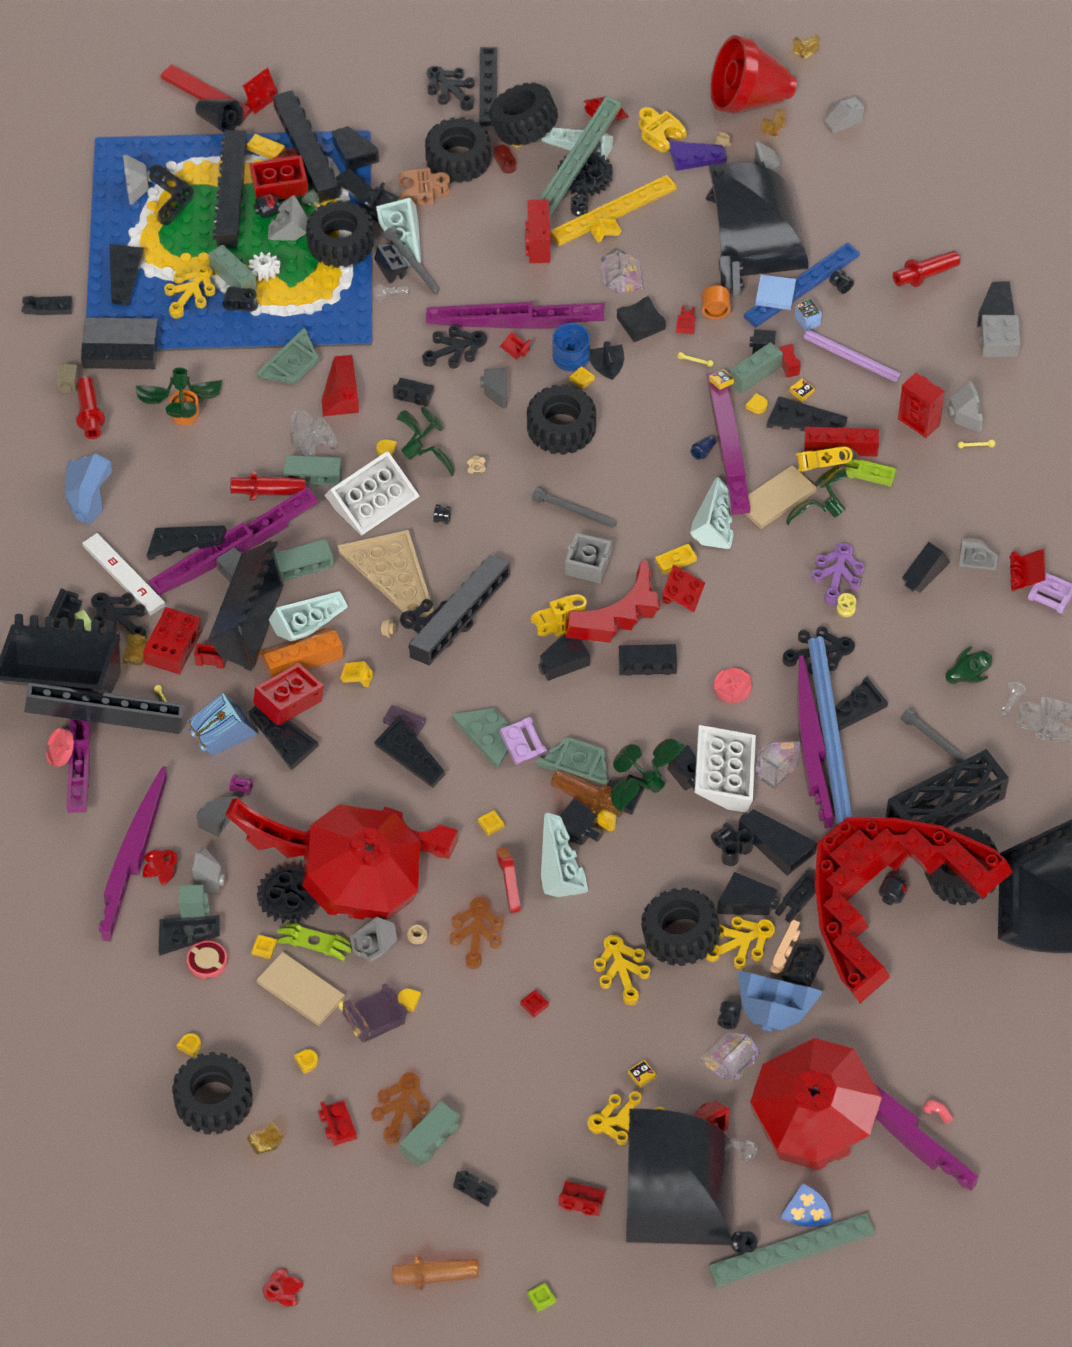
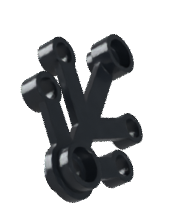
[427,66,475,111]
[422,325,487,369]
[91,592,147,643]
[400,599,473,648]
[782,626,855,675]

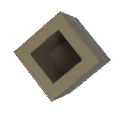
[56,364,79,393]

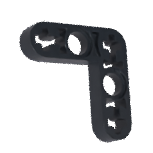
[149,165,194,225]

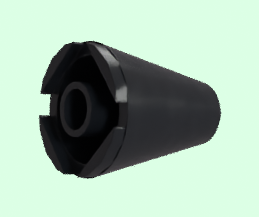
[195,99,243,133]

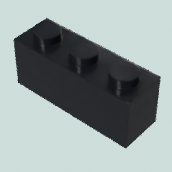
[618,644,677,676]

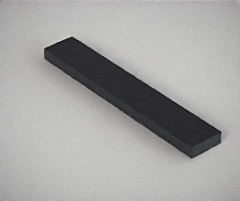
[479,47,497,126]

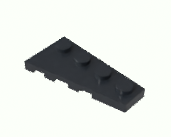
[110,244,145,306]
[766,397,848,431]
[146,525,227,560]
[249,706,318,771]
[374,715,446,788]

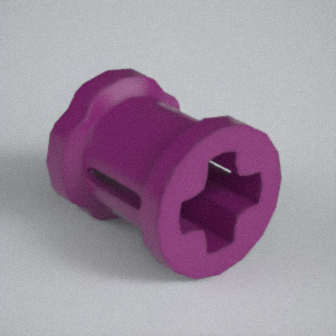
[229,774,253,796]

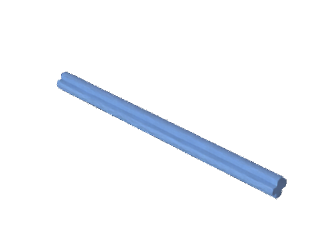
[808,636,853,825]

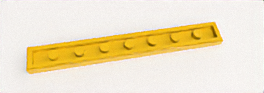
[550,175,677,246]

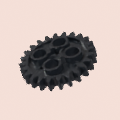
[557,152,613,197]
[257,864,319,924]

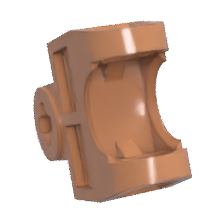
[398,168,451,206]

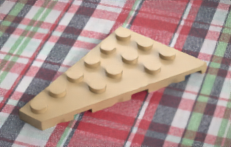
[338,530,434,626]

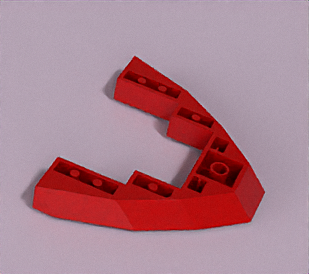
[815,817,1012,1003]

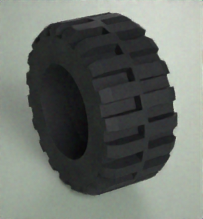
[489,82,558,146]
[425,117,491,183]
[306,200,374,268]
[527,384,596,455]
[924,827,999,905]
[641,888,721,966]
[172,1052,253,1135]

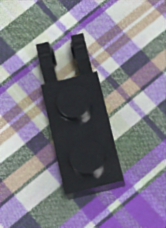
[21,296,73,315]
[775,871,816,923]

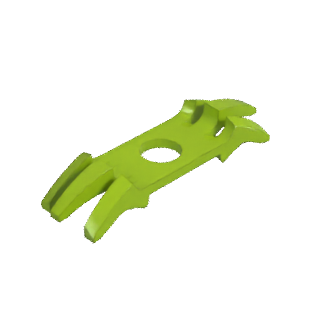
[277,924,352,961]

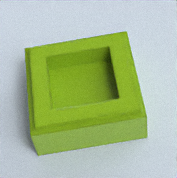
[527,1283,556,1313]

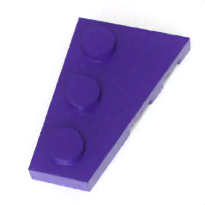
[668,141,727,171]

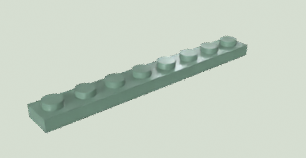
[539,96,622,218]
[709,1213,875,1288]

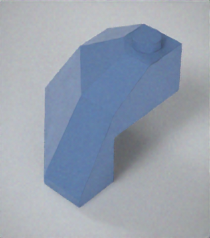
[65,453,112,525]
[738,971,822,1032]

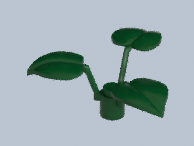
[136,367,222,418]
[396,406,454,477]
[786,465,848,526]
[611,739,686,812]

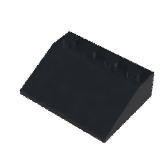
[81,318,158,369]

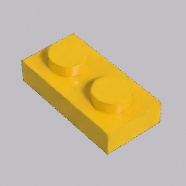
[246,134,285,160]
[655,544,697,575]

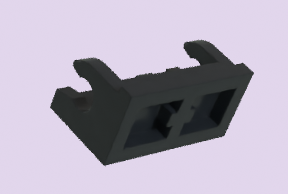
[374,242,408,283]
[48,588,82,629]

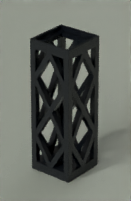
[885,749,1009,828]

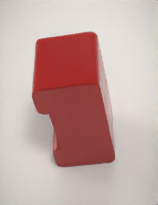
[779,344,801,378]
[194,643,226,669]

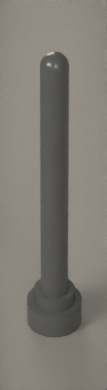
[383,227,439,294]
[532,486,616,527]
[901,708,967,762]

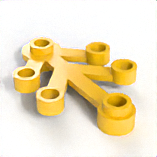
[164,265,215,319]
[706,917,775,969]
[594,935,651,1006]
[587,1091,666,1145]

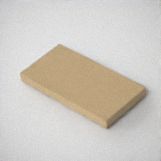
[745,465,817,529]
[257,952,345,1027]

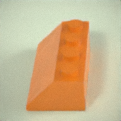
[259,627,343,678]

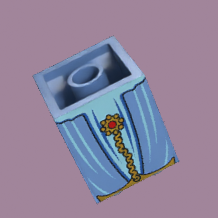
[187,693,258,756]

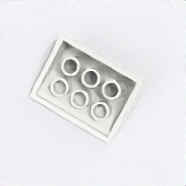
[325,451,419,536]
[694,725,756,813]

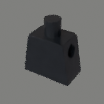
[667,744,696,791]
[560,798,603,845]

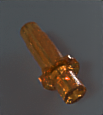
[551,770,626,818]
[392,1256,479,1291]

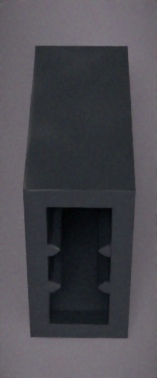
[332,126,379,170]
[977,281,1015,327]
[902,542,950,593]
[538,633,590,681]
[717,872,780,916]

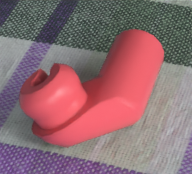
[923,1099,953,1124]

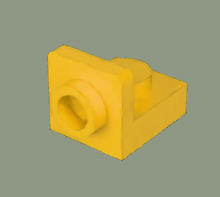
[591,218,622,242]
[340,661,373,687]

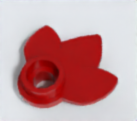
[143,849,178,885]
[262,1269,304,1307]

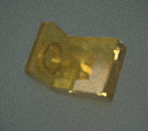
[793,34,820,59]
[761,109,787,137]
[123,634,147,666]
[247,1121,283,1155]

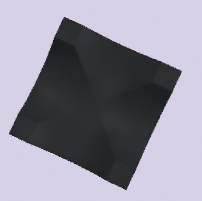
[617,296,666,342]

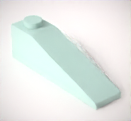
[541,128,613,160]
[377,198,421,267]
[690,477,734,549]
[269,591,348,641]
[541,813,588,897]

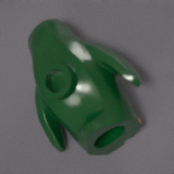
[945,646,992,684]

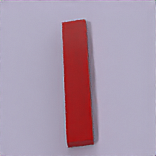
[160,64,251,121]

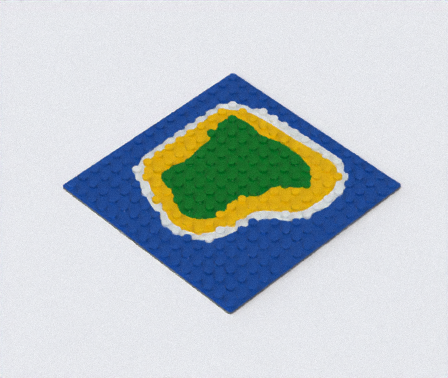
[86,130,372,351]

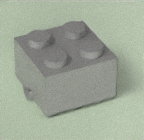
[979,315,1020,357]
[565,533,612,584]

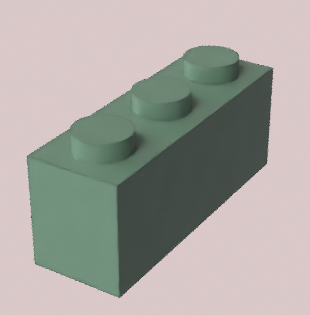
[208,245,257,290]
[730,342,783,394]
[284,455,342,486]
[275,539,334,582]
[399,1101,460,1167]

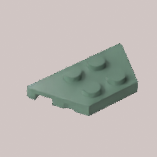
[256,328,319,385]
[452,708,509,769]
[537,737,608,789]

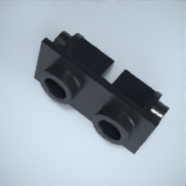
[453,1170,498,1207]

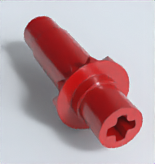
[892,251,960,287]
[76,377,105,439]
[230,471,305,501]

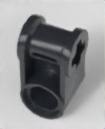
[223,287,258,312]

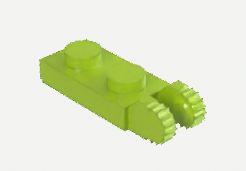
[845,459,897,487]

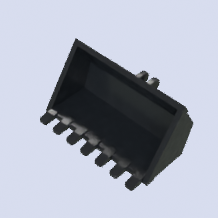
[208,541,284,671]
[0,613,121,693]

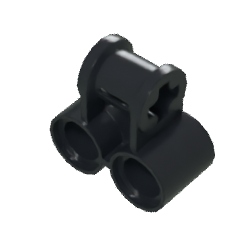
[711,823,754,866]

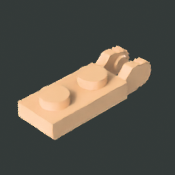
[770,920,801,975]

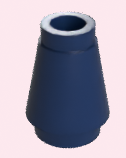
[690,436,716,460]

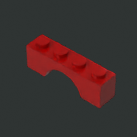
[804,427,879,457]
[382,806,458,859]

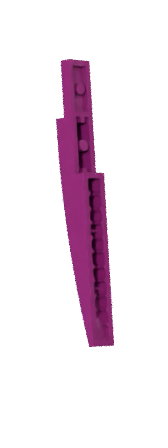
[426,302,606,329]
[707,372,751,515]
[149,487,318,595]
[797,655,833,828]
[66,719,91,813]
[99,766,168,942]
[874,1083,978,1191]

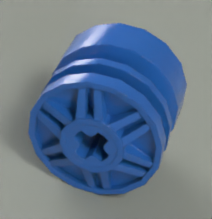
[552,323,590,372]

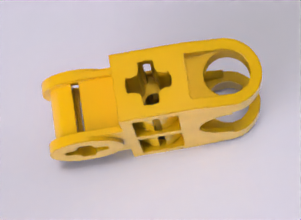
[638,107,687,153]
[795,447,853,472]
[530,594,587,637]

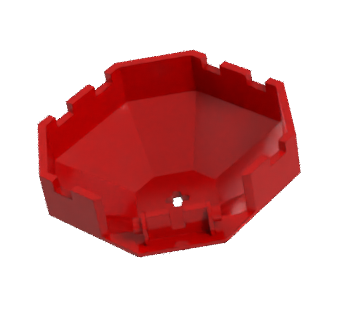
[302,804,420,921]
[750,1038,882,1171]

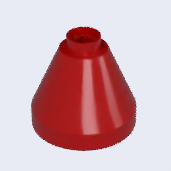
[710,35,797,114]

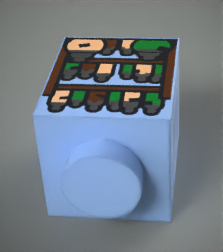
[795,299,822,331]

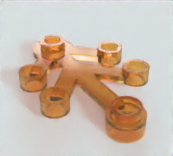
[449,897,503,969]
[372,1072,430,1145]

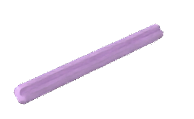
[804,330,901,382]

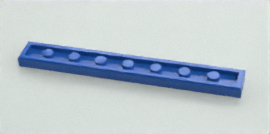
[744,242,860,328]

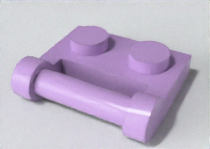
[1028,572,1072,614]
[499,717,547,766]

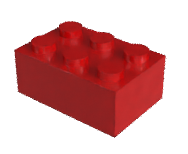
[250,155,308,200]

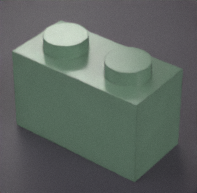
[179,885,210,918]

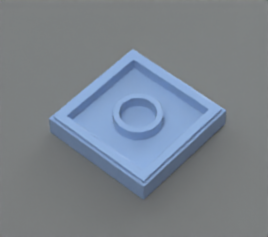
[755,274,796,310]

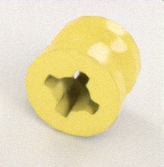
[837,593,857,617]

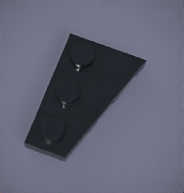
[835,676,888,731]
[158,915,220,956]

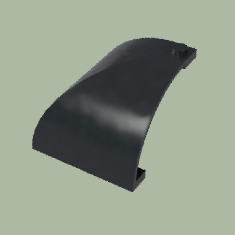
[709,162,809,276]
[998,819,1072,953]
[626,1108,732,1245]

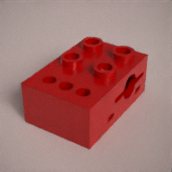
[525,199,551,264]
[898,372,945,438]
[143,607,203,675]
[253,663,324,726]

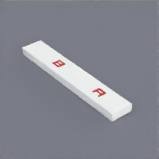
[82,533,165,616]

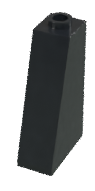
[738,809,817,876]

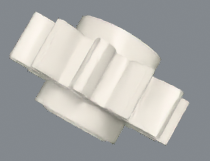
[249,252,280,281]

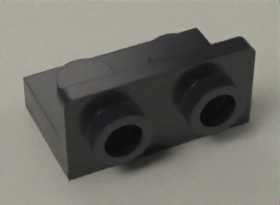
[393,378,435,407]
[781,943,823,987]

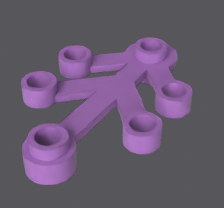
[812,543,864,605]

